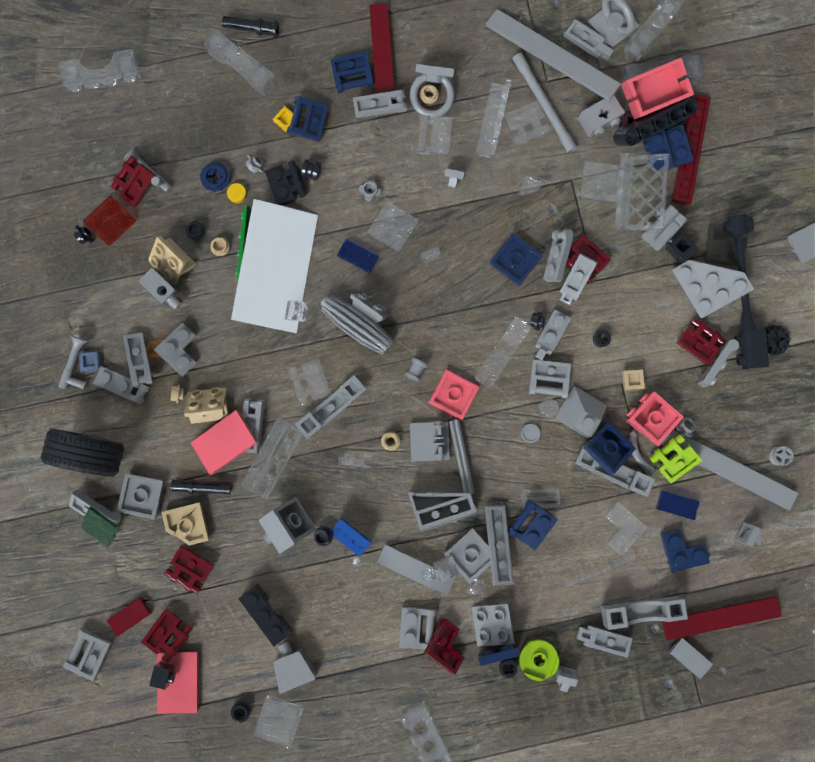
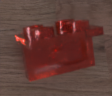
[83,195,136,246]

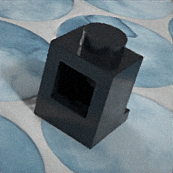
[665,233,699,266]

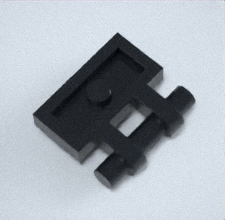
[265,160,307,206]

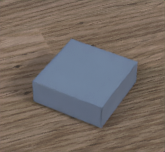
[79,351,101,372]

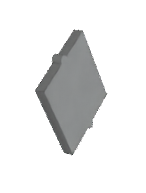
[787,223,815,264]

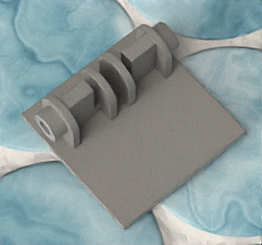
[410,421,450,462]
[472,602,515,646]

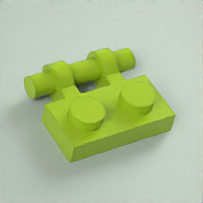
[649,434,703,483]

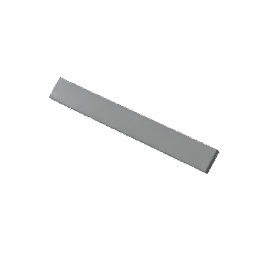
[486,9,621,101]
[660,430,798,510]

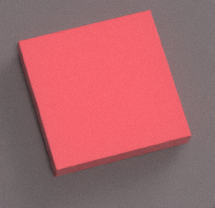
[429,369,480,420]

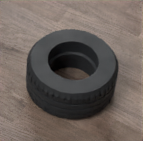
[40,429,124,477]

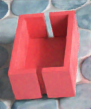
[621,58,694,120]

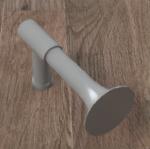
[124,147,172,193]
[58,335,89,390]

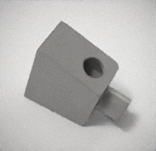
[138,268,183,310]
[273,641,317,694]

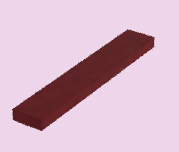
[369,3,396,104]
[671,94,711,205]
[662,596,782,640]

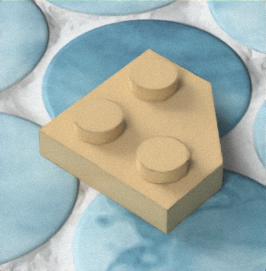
[161,502,210,545]

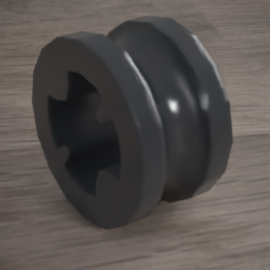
[592,330,611,348]
[499,659,518,678]

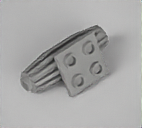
[320,292,394,355]

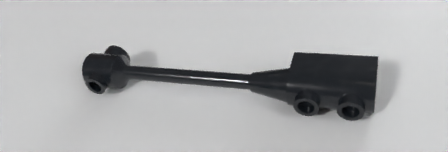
[723,214,769,369]

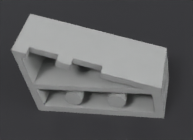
[408,492,476,532]

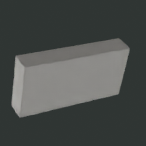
[668,637,713,679]

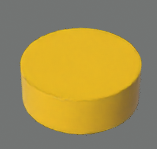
[227,183,247,203]

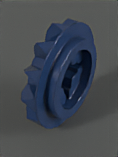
[200,162,231,192]

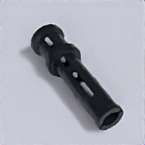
[222,16,279,38]

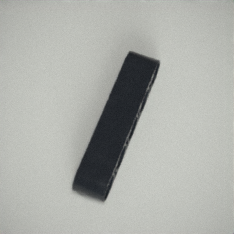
[613,98,698,146]

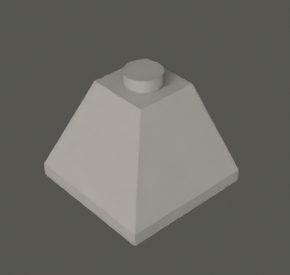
[554,386,607,438]

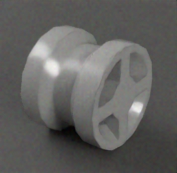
[768,446,794,466]

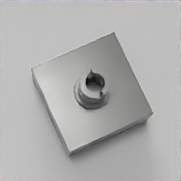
[258,497,317,554]

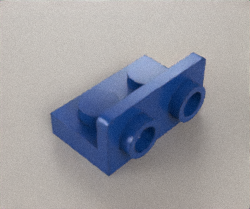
[332,518,372,557]

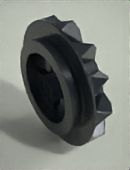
[764,325,791,355]

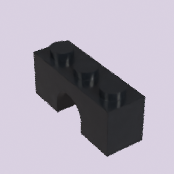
[238,584,293,647]

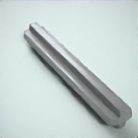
[449,419,474,494]

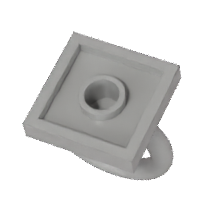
[587,0,640,49]
[410,64,454,118]

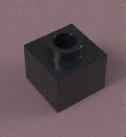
[149,662,176,690]

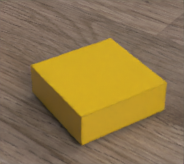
[273,106,293,132]

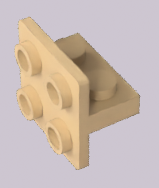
[148,236,196,286]
[184,387,230,424]

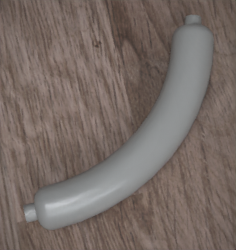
[629,430,656,474]

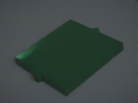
[81,506,118,547]

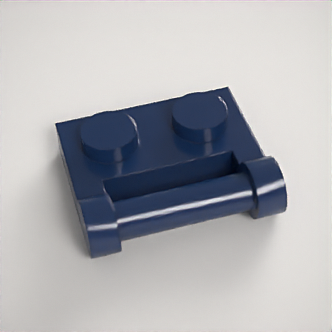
[330,52,374,94]
[286,96,328,143]
[508,499,558,551]

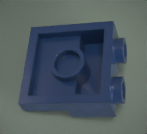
[643,125,693,174]
[583,421,636,476]

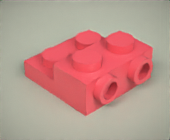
[626,391,684,446]

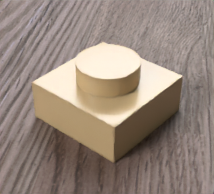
[622,369,645,391]

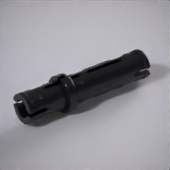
[171,479,232,495]

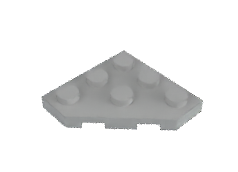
[672,260,754,319]

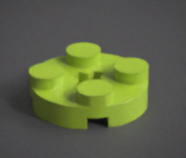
[519,639,559,681]

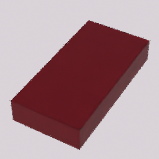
[106,597,152,637]

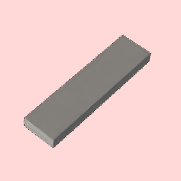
[485,505,514,586]

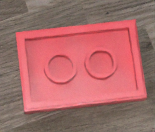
[191,410,258,475]
[157,651,199,714]

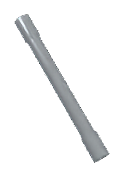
[512,53,577,153]

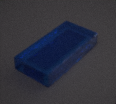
[337,239,379,274]
[656,490,700,520]

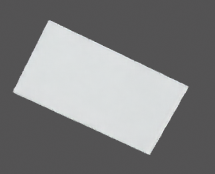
[231,199,318,333]

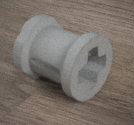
[404,358,428,382]

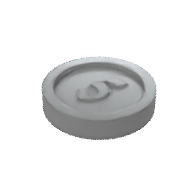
[521,424,540,443]

